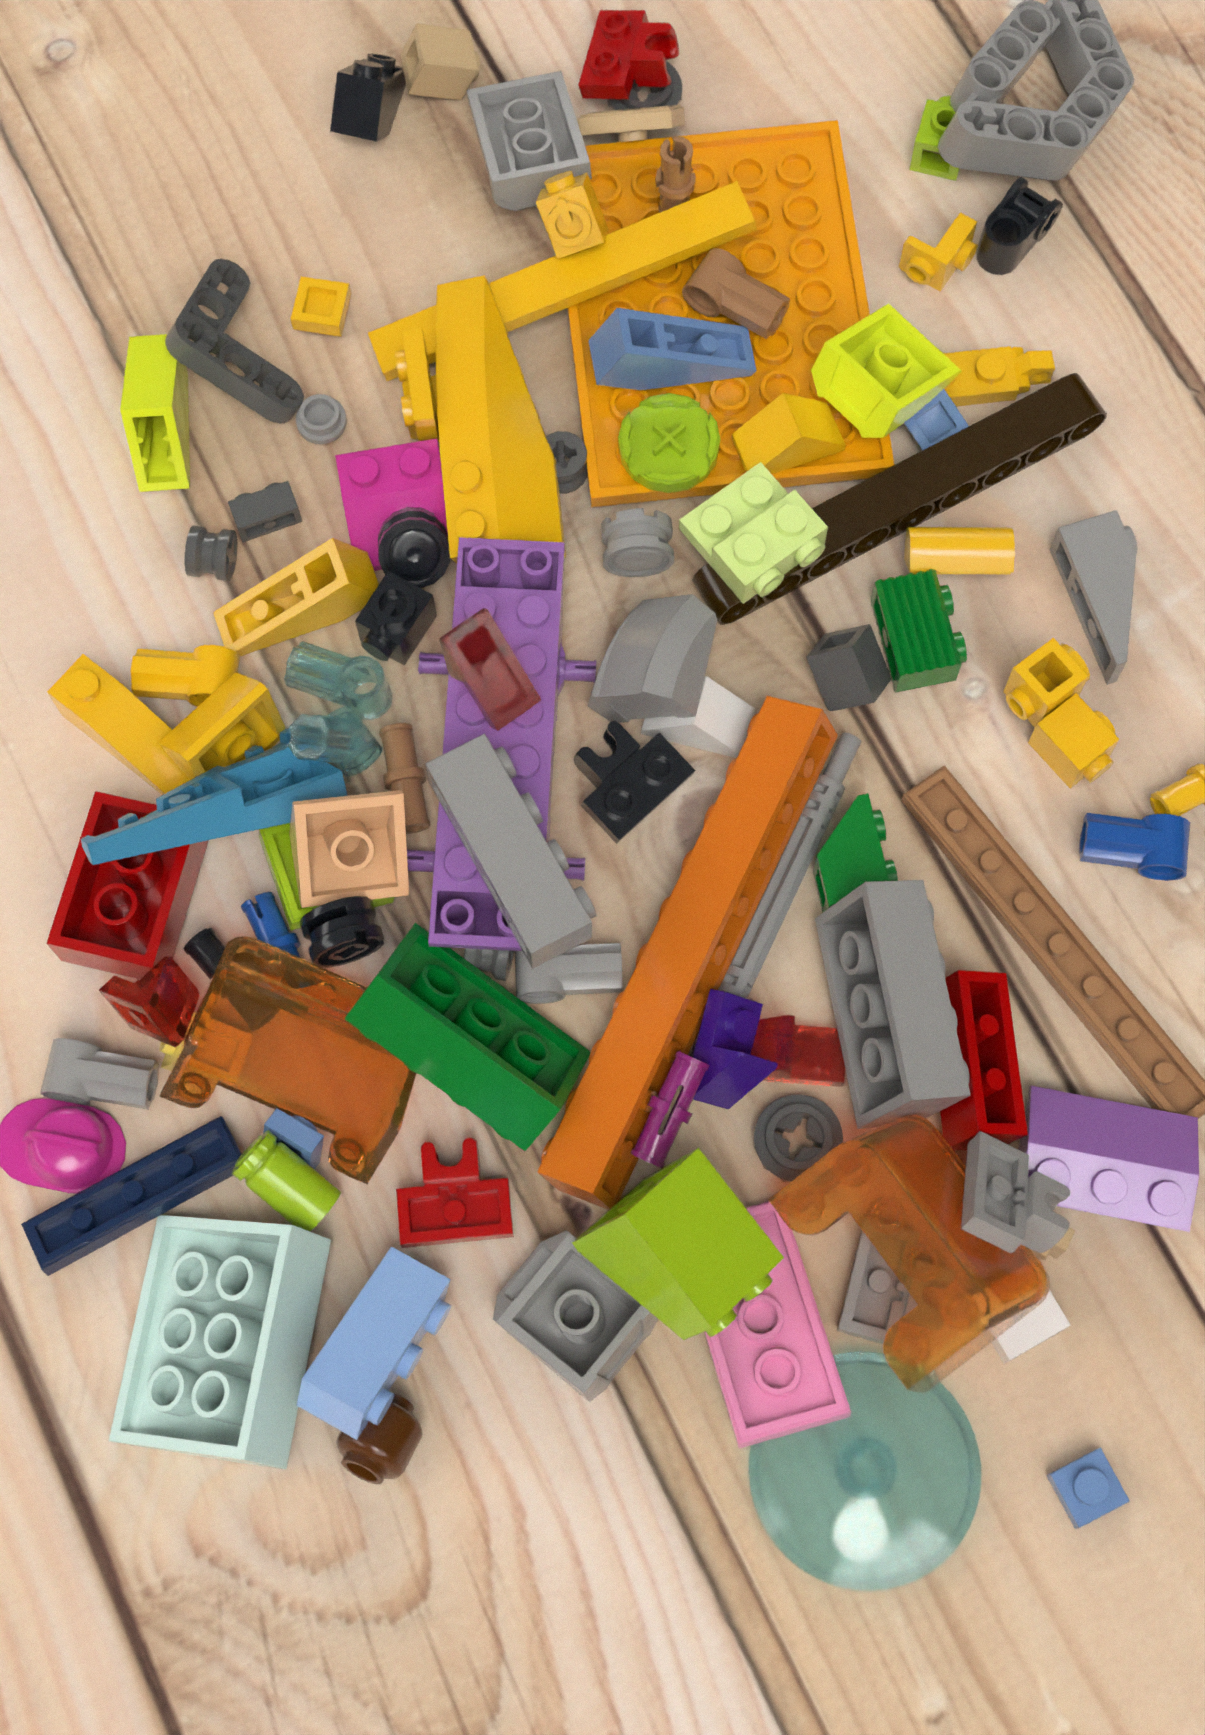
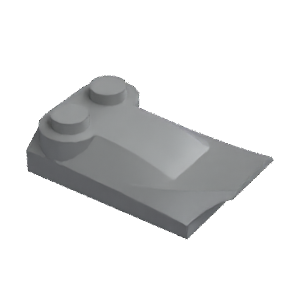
[467,71,592,211]

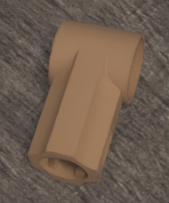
[682,248,790,339]

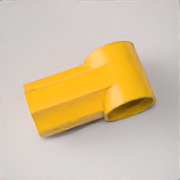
[130,645,240,707]

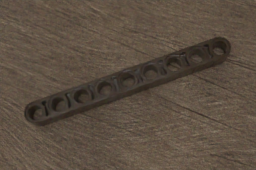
[692,373,1107,625]

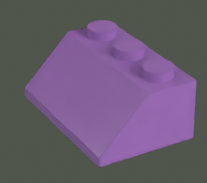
[1018,1086,1199,1232]

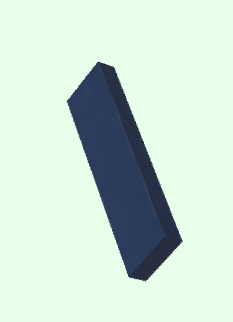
[21,1116,242,1276]

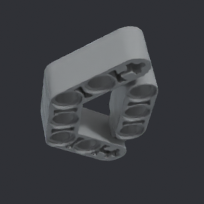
[938,0,1134,180]

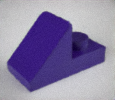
[693,989,778,1109]

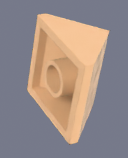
[289,790,409,908]

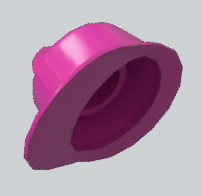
[0,1099,126,1194]

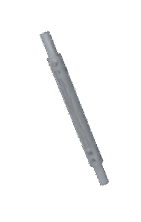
[690,733,861,1057]

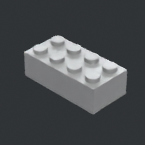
[815,880,971,1129]

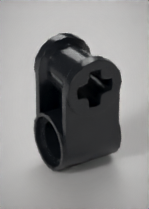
[977,177,1063,275]

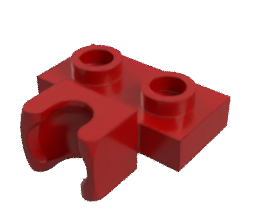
[578,10,679,99]
[396,1138,514,1248]

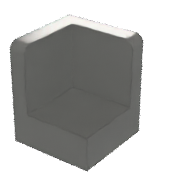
[806,624,891,711]

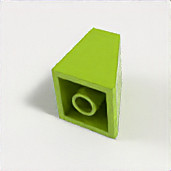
[572,1148,784,1340]

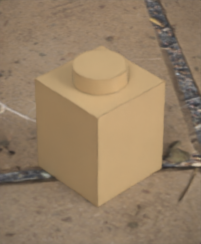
[400,23,480,101]

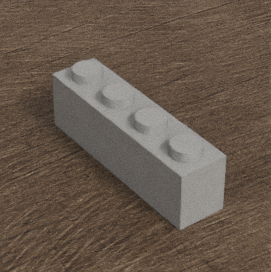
[425,734,596,969]

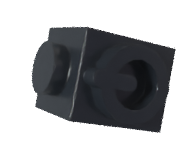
[355,571,437,666]

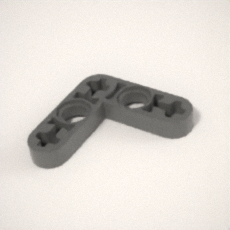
[165,259,304,423]

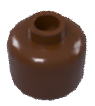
[336,1393,423,1484]

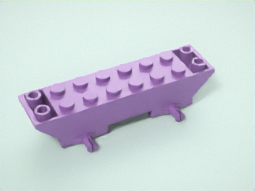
[407,537,596,951]

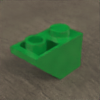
[813,793,898,913]

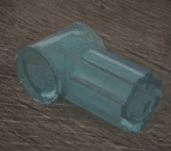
[284,641,393,720]
[288,706,382,777]

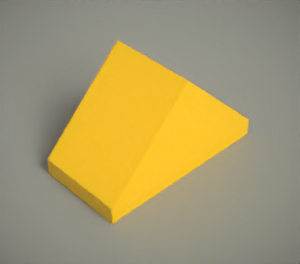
[732,393,846,474]

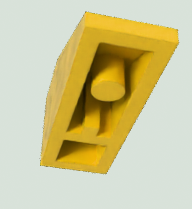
[213,538,379,656]
[47,654,190,795]

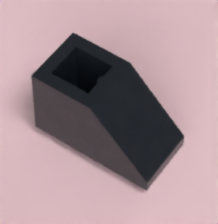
[330,54,406,142]

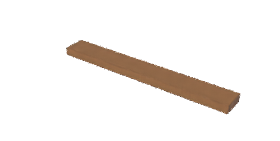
[901,765,1205,1119]

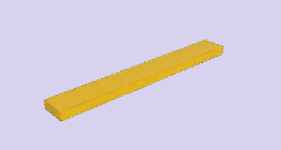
[368,181,757,382]

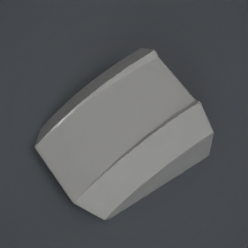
[588,594,717,723]
[493,1231,658,1402]

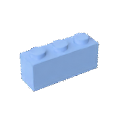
[296,1246,451,1440]

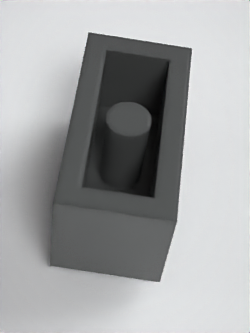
[228,481,302,543]

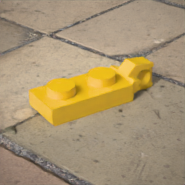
[943,346,1055,407]

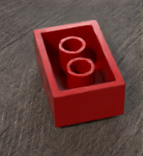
[46,791,209,985]

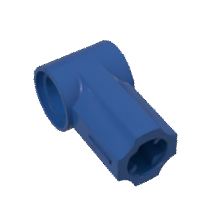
[1079,813,1190,881]

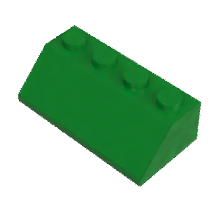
[344,923,590,1151]

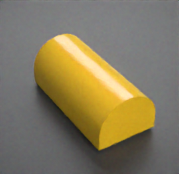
[904,527,1015,574]

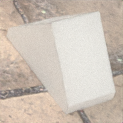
[641,676,756,758]

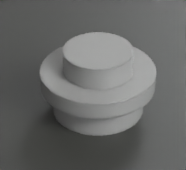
[296,394,347,444]

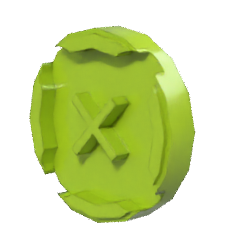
[618,393,720,493]

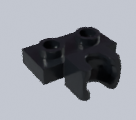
[574,721,696,844]

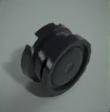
[378,507,450,588]
[300,896,385,968]

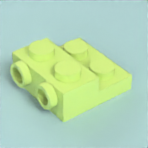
[679,462,828,604]

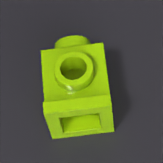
[909,96,960,181]

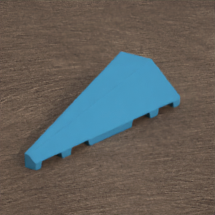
[81,727,347,865]

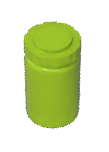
[231,1130,341,1231]

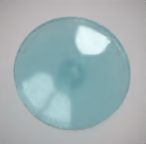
[748,1351,981,1591]

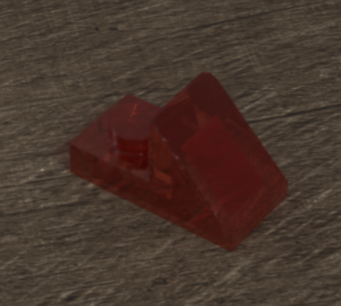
[439,608,542,731]
[99,956,200,1048]
[751,1015,845,1087]

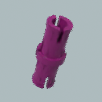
[630,1051,710,1168]

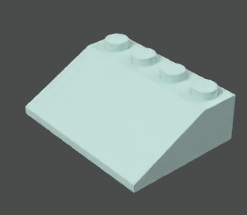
[109,1215,331,1469]

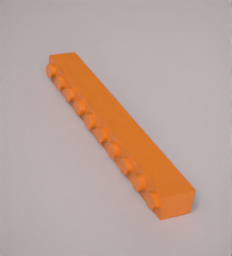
[537,696,838,1210]

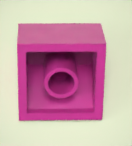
[335,438,448,571]

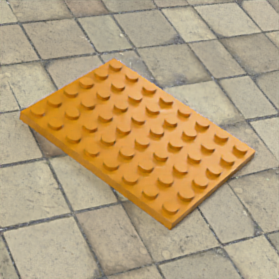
[567,120,895,507]

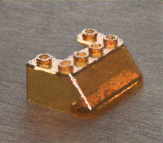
[769,1115,1050,1394]

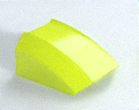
[811,303,962,438]

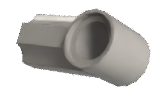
[515,943,623,1004]
[40,1038,159,1110]

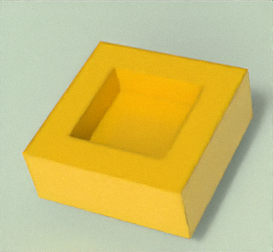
[290,276,351,337]

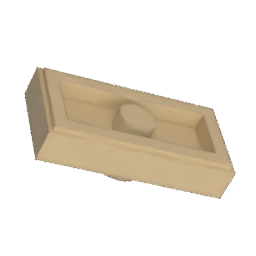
[577,104,685,142]

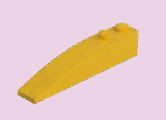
[436,275,566,564]

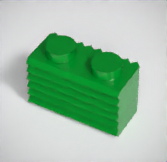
[871,569,967,693]

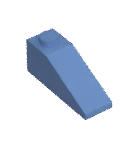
[588,308,757,390]

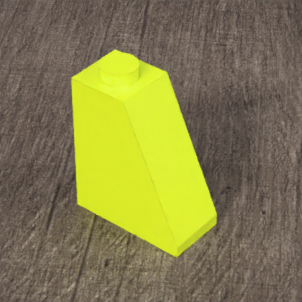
[120,334,190,492]

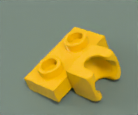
[395,327,439,442]

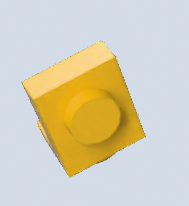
[899,212,978,292]

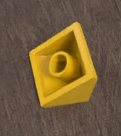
[158,672,286,780]

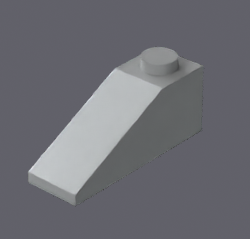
[1050,510,1137,684]

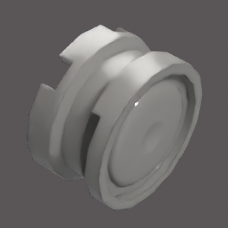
[601,508,674,577]

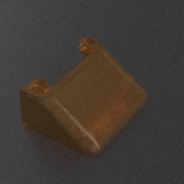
[160,936,417,1184]

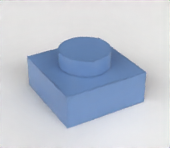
[904,389,969,451]
[263,1108,324,1169]
[1046,1448,1130,1529]

